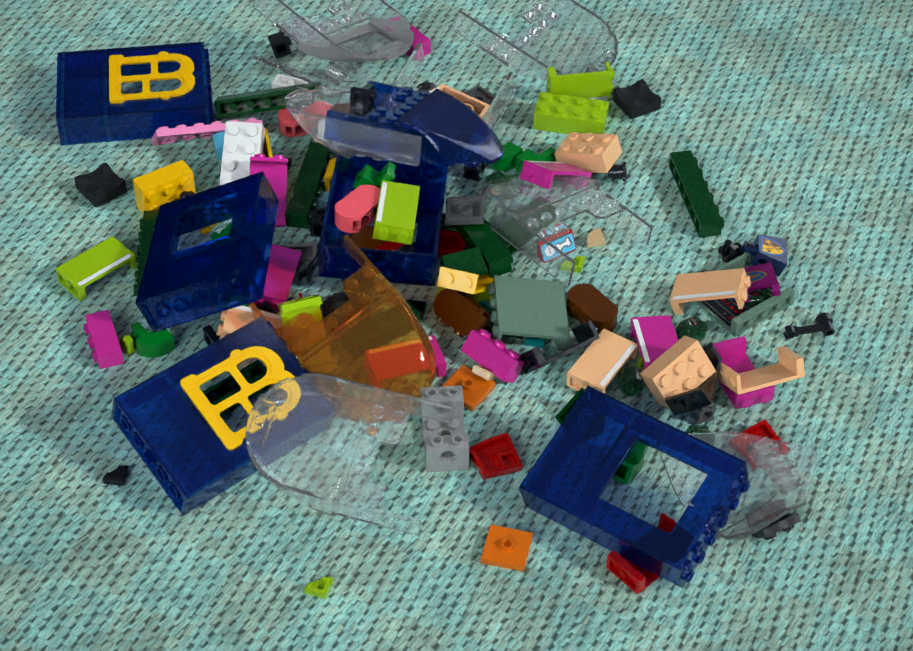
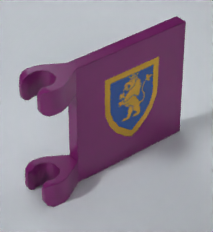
[744,262,781,303]

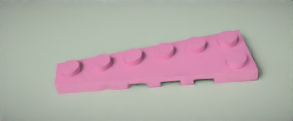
[151,118,262,146]

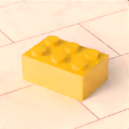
[133,160,196,214]

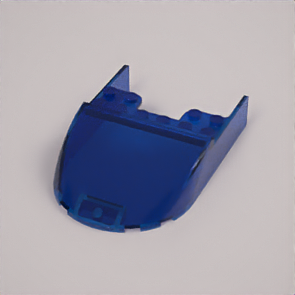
[325,80,504,167]

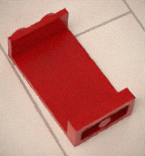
[606,513,695,594]

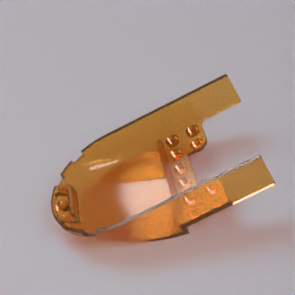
[249,234,436,424]

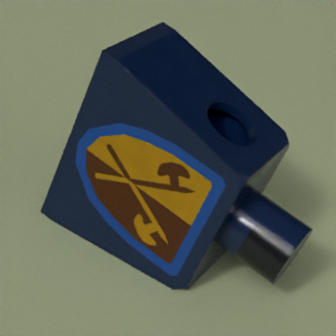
[742,234,787,276]

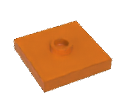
[442,365,496,411]
[481,525,533,572]

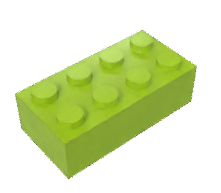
[533,92,609,134]

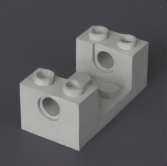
[421,385,469,472]

